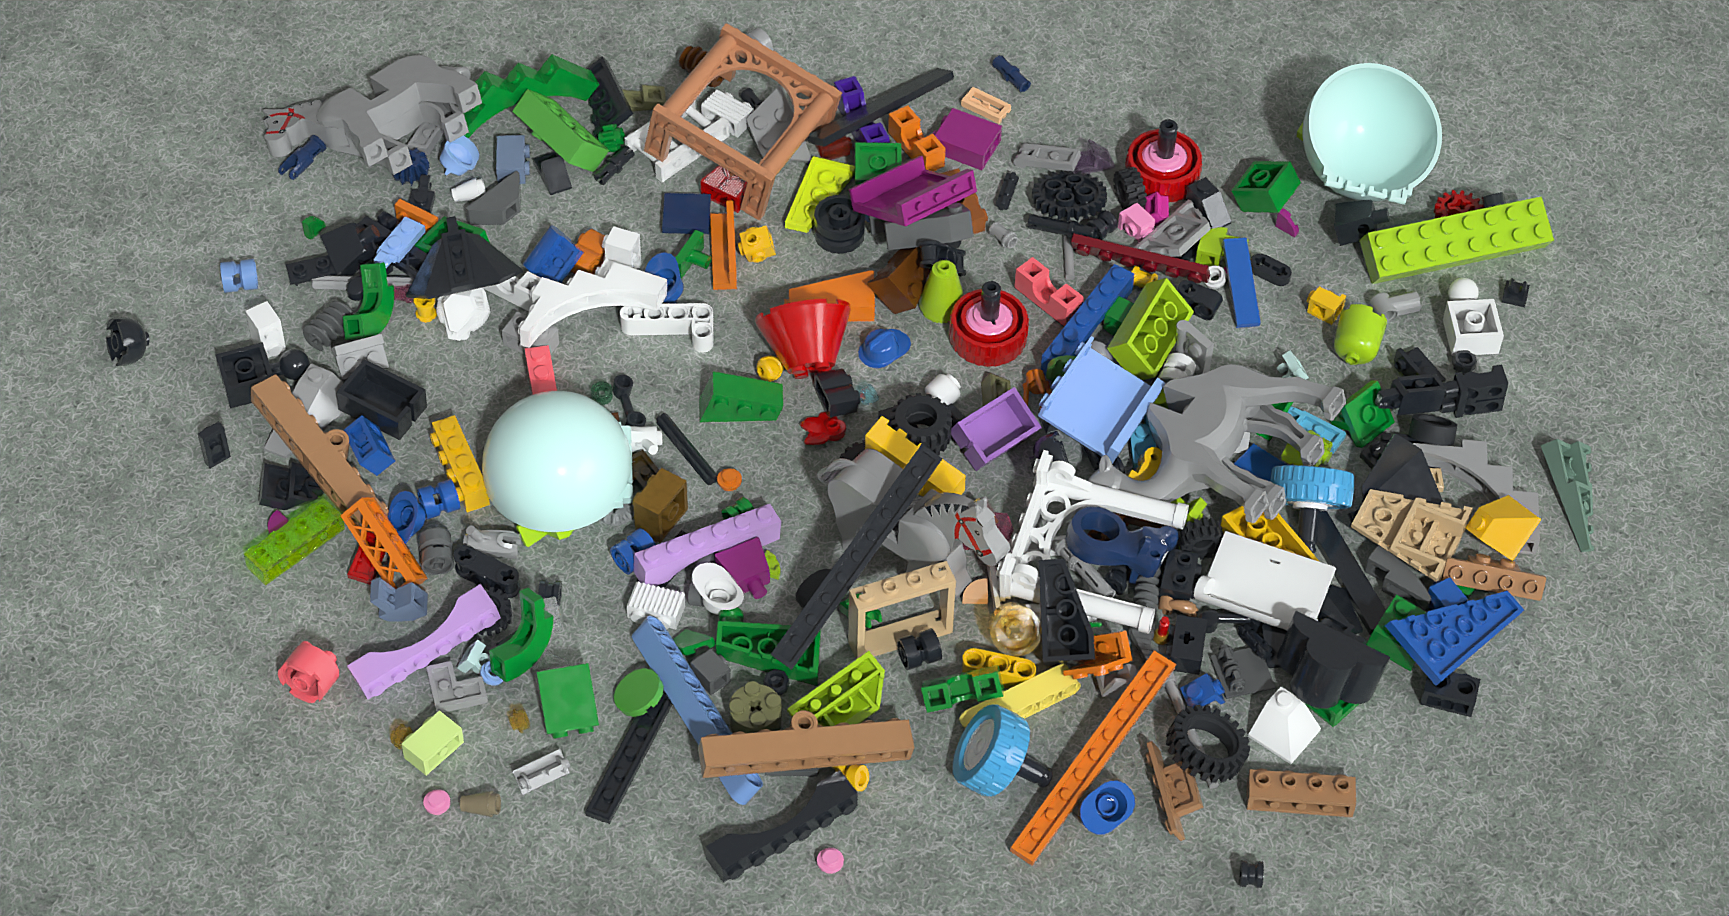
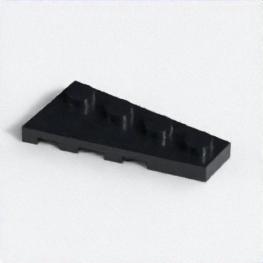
[587,56,634,139]

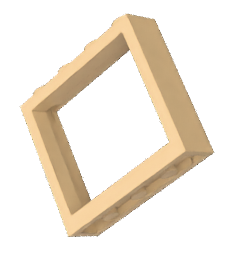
[848,561,956,659]

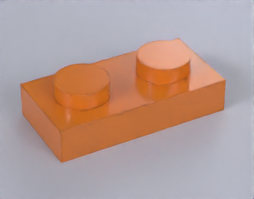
[394,199,438,234]

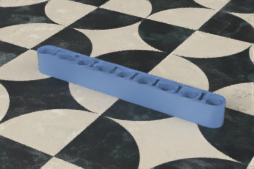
[632,616,763,805]

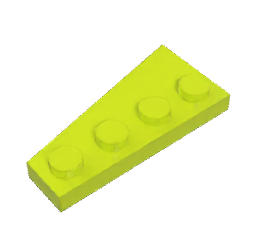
[785,156,855,233]

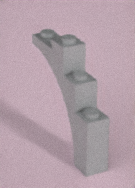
[1413,439,1540,555]

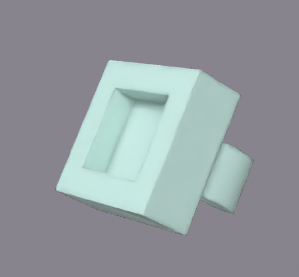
[1277,350,1309,379]
[457,640,490,674]

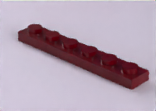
[1071,234,1210,283]

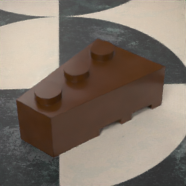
[867,247,931,314]

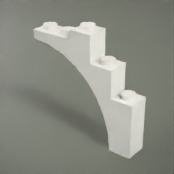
[518,262,667,348]

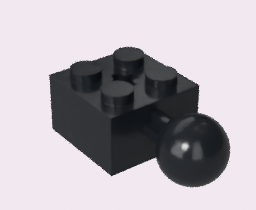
[215,342,310,409]

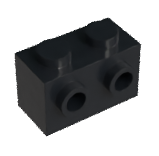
[1158,549,1202,602]

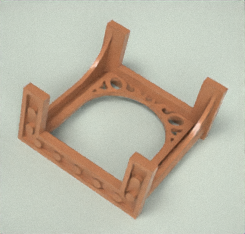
[644,23,842,220]

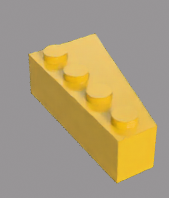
[865,416,966,497]

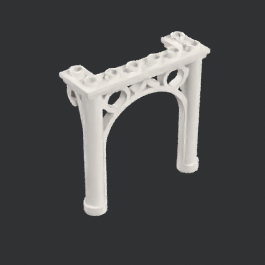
[996,450,1189,634]

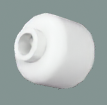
[925,374,961,405]

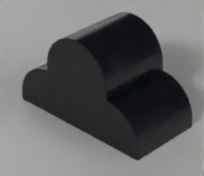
[1277,611,1390,709]

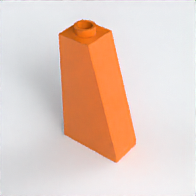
[784,271,875,321]

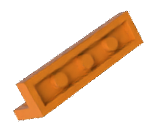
[710,201,737,290]
[340,497,428,589]

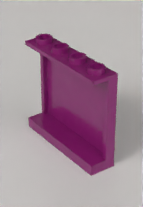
[849,155,977,227]

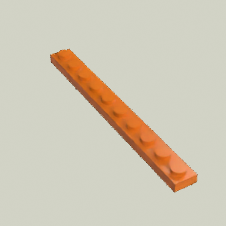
[1010,651,1176,866]

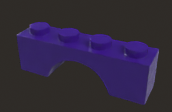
[834,76,890,143]

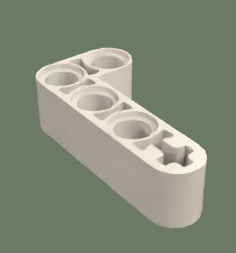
[620,303,714,353]

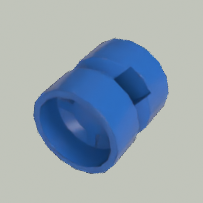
[417,479,461,520]
[610,528,656,575]

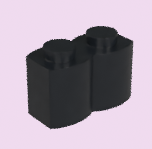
[814,368,861,418]

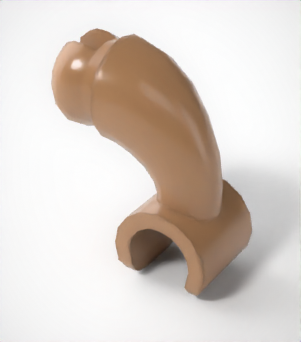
[1158,596,1198,617]

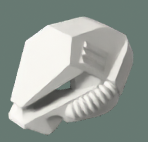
[436,288,491,341]

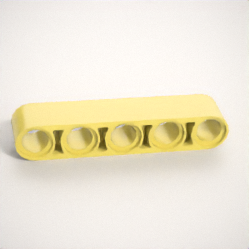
[959,664,1081,729]

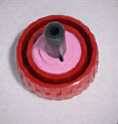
[1125,119,1202,203]
[949,281,1029,367]

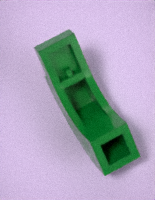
[343,262,394,340]
[489,587,553,683]

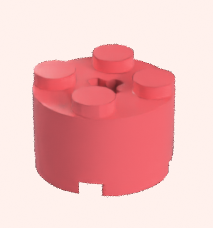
[278,641,339,703]

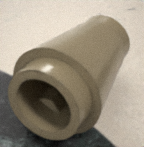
[460,791,501,817]

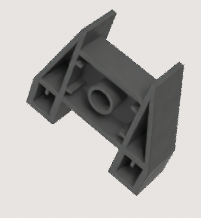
[869,203,974,250]

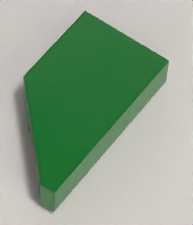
[673,629,716,656]

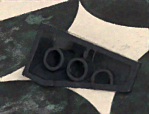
[1039,558,1095,667]

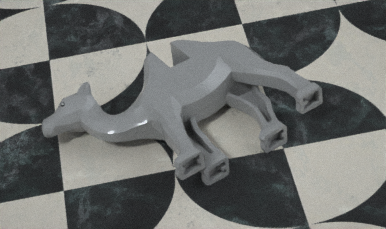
[1088,364,1346,524]

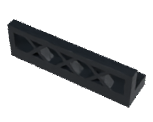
[358,216,428,279]

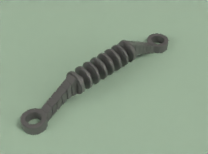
[1129,528,1178,664]

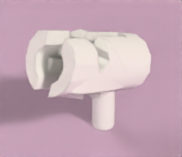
[630,426,662,455]

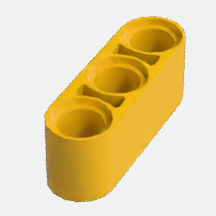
[962,648,1036,689]

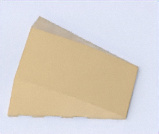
[1351,489,1473,582]

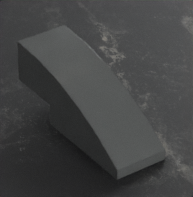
[1365,545,1431,612]

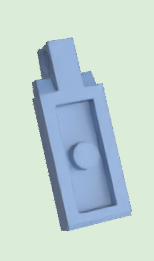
[374,217,426,268]

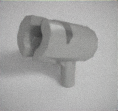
[463,525,522,559]

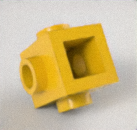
[738,226,776,263]

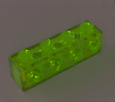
[244,498,345,586]

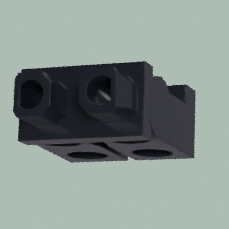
[1440,364,1509,418]

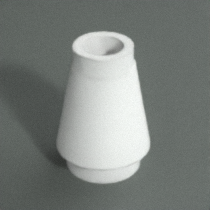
[451,178,486,202]

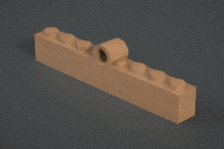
[251,374,389,533]
[698,711,914,778]

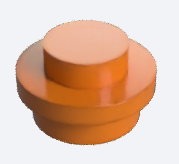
[717,468,742,491]

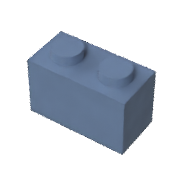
[496,135,530,184]

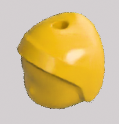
[756,355,783,382]

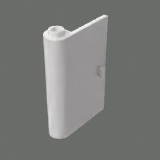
[1194,531,1336,630]

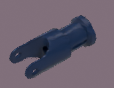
[278,135,327,180]

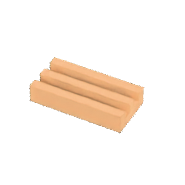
[961,87,1011,124]

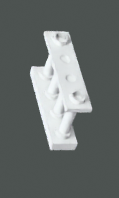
[624,100,729,182]

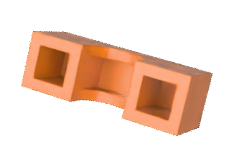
[888,105,945,172]

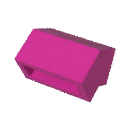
[1145,192,1169,226]

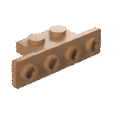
[1442,553,1546,601]
[1146,741,1204,841]

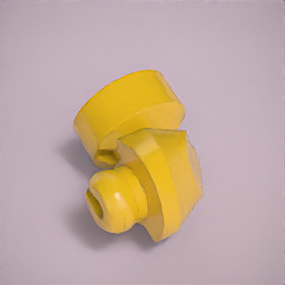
[833,764,869,792]

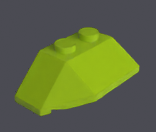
[787,651,885,729]

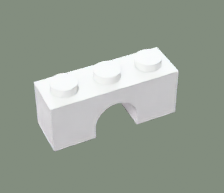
[483,271,541,311]

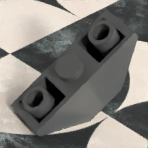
[466,171,521,225]

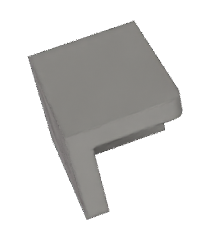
[1096,663,1137,699]

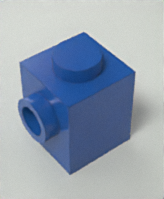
[1428,577,1468,611]

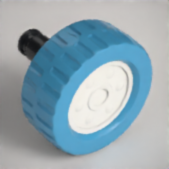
[1270,465,1354,553]
[953,704,1053,797]

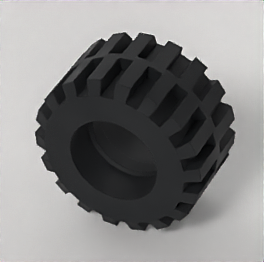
[890,393,952,455]

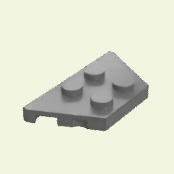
[746,86,812,164]
[1134,199,1211,257]

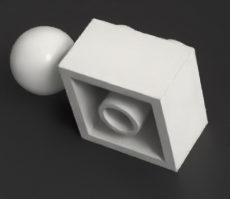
[1443,278,1504,356]

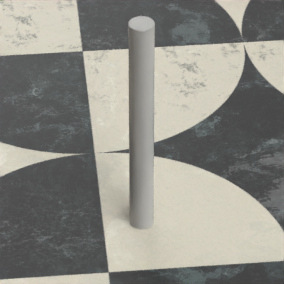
[1062,217,1075,280]

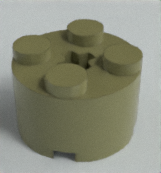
[729,681,782,734]

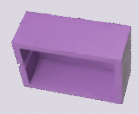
[951,387,1042,471]

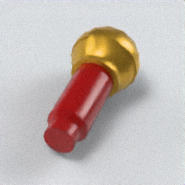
[1153,616,1170,645]

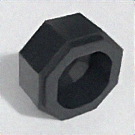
[1452,350,1477,374]
[763,669,790,696]

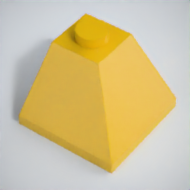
[1465,495,1541,561]

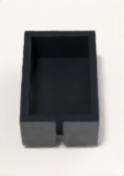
[336,359,427,440]

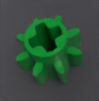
[598,124,626,152]

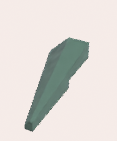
[1541,439,1594,552]

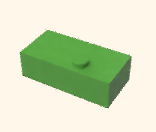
[513,89,609,172]

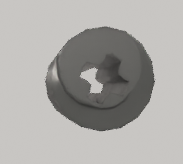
[303,301,354,351]

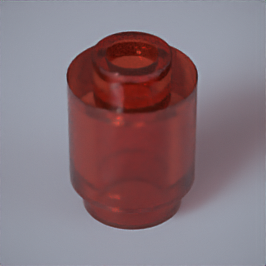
[817,136,853,160]

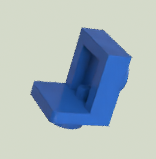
[1180,673,1225,708]

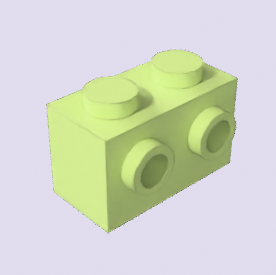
[402,711,464,776]

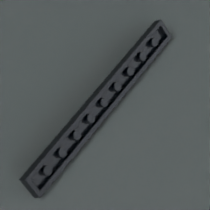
[771,444,942,670]

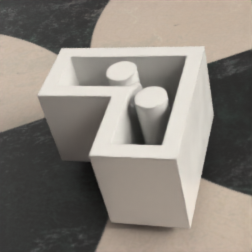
[595,226,641,277]

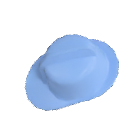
[440,136,479,176]

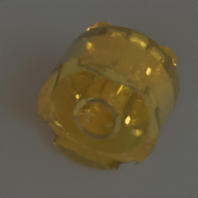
[987,602,1042,656]

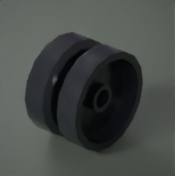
[814,195,865,254]

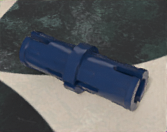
[992,55,1031,93]

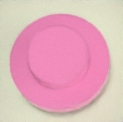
[423,790,450,815]
[817,848,844,874]

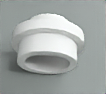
[1204,266,1227,289]

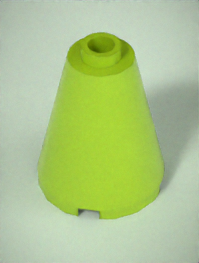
[919,260,964,324]

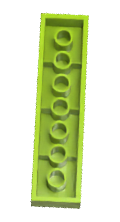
[1360,196,1554,284]

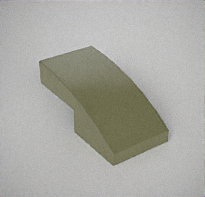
[622,85,666,112]

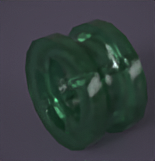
[591,381,613,405]

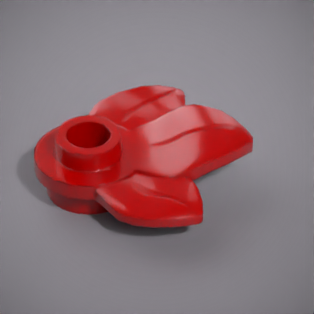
[799,412,846,445]

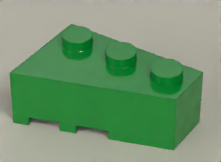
[699,371,783,422]

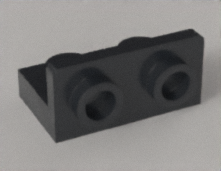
[1393,347,1446,382]

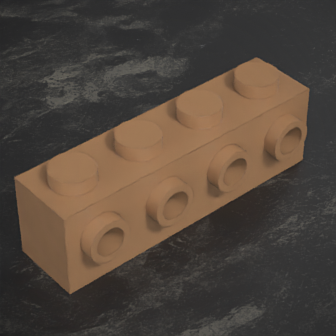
[1247,769,1356,817]

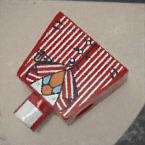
[701,165,748,213]

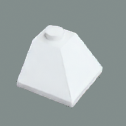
[1248,687,1321,764]

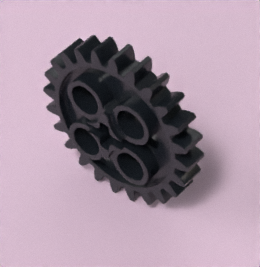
[1032,170,1107,221]

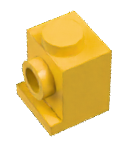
[1306,286,1346,325]

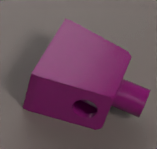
[714,537,770,599]

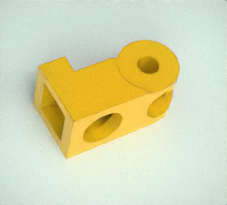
[1126,447,1162,481]

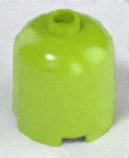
[1334,304,1387,365]

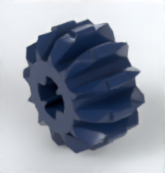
[392,148,430,186]

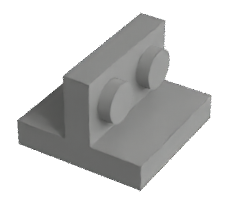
[331,334,389,380]

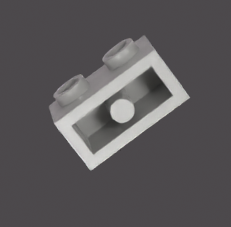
[502,312,559,355]

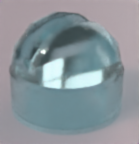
[859,384,879,405]

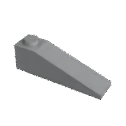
[264,364,345,459]

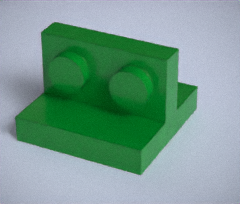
[855,143,902,186]
[1330,380,1395,448]

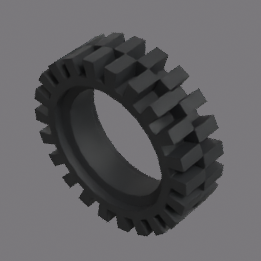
[1166,705,1250,783]

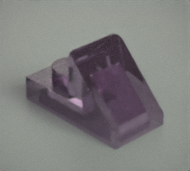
[1073,139,1115,175]

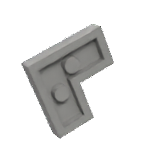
[426,661,488,713]

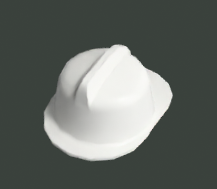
[692,563,744,615]

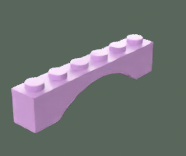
[634,504,781,586]
[347,584,501,699]

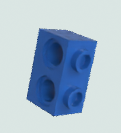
[343,415,395,476]

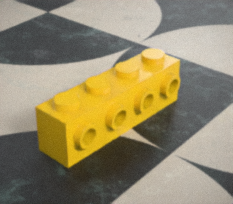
[430,415,490,512]

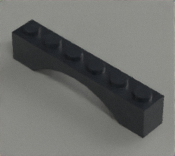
[705,770,858,883]

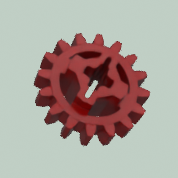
[1434,190,1484,219]

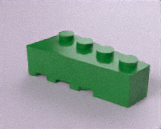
[716,621,821,686]

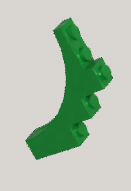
[463,54,599,139]

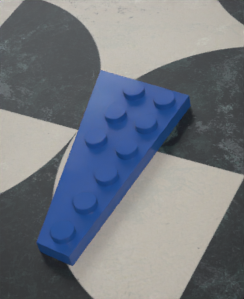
[1385,591,1524,685]

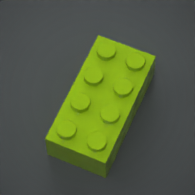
[1107,278,1194,380]

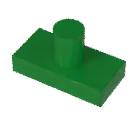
[675,230,711,279]

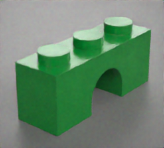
[921,665,1004,713]

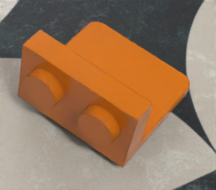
[1063,630,1133,679]

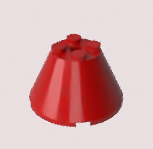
[755,299,851,379]

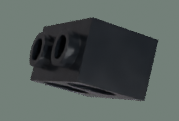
[1420,672,1481,717]

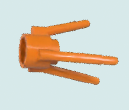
[1022,369,1052,406]

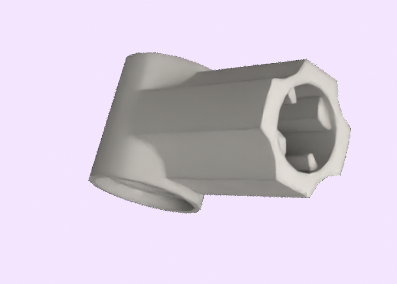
[1370,291,1421,323]

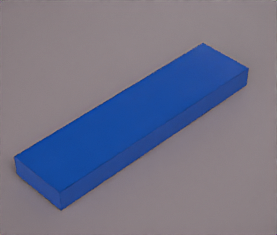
[1222,237,1261,328]

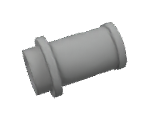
[989,222,1018,249]

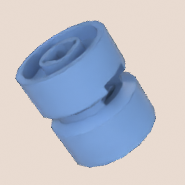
[220,259,258,293]

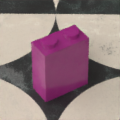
[933,108,1002,170]

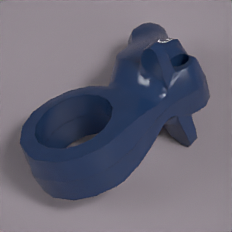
[1065,507,1178,584]

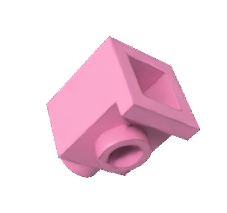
[1118,203,1155,242]

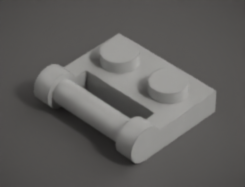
[1173,320,1214,375]

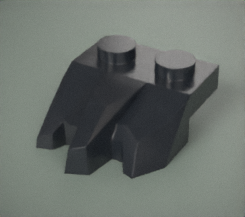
[259,462,324,510]

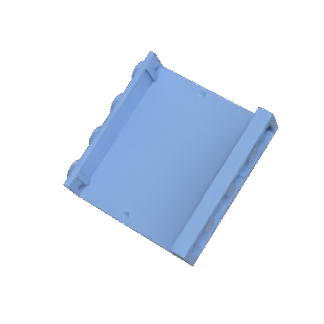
[1038,336,1165,464]

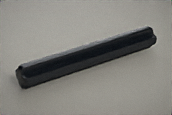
[656,413,718,485]

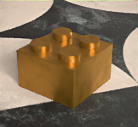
[632,468,688,543]

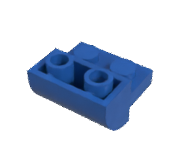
[523,225,584,283]

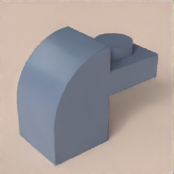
[370,577,428,622]

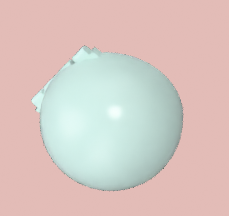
[1302,63,1442,205]
[482,391,633,532]

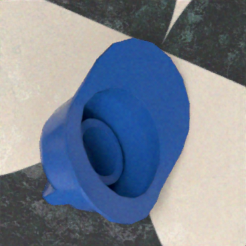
[645,252,684,304]
[858,329,911,368]
[388,491,426,544]
[1080,781,1135,835]

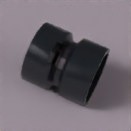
[897,628,942,671]

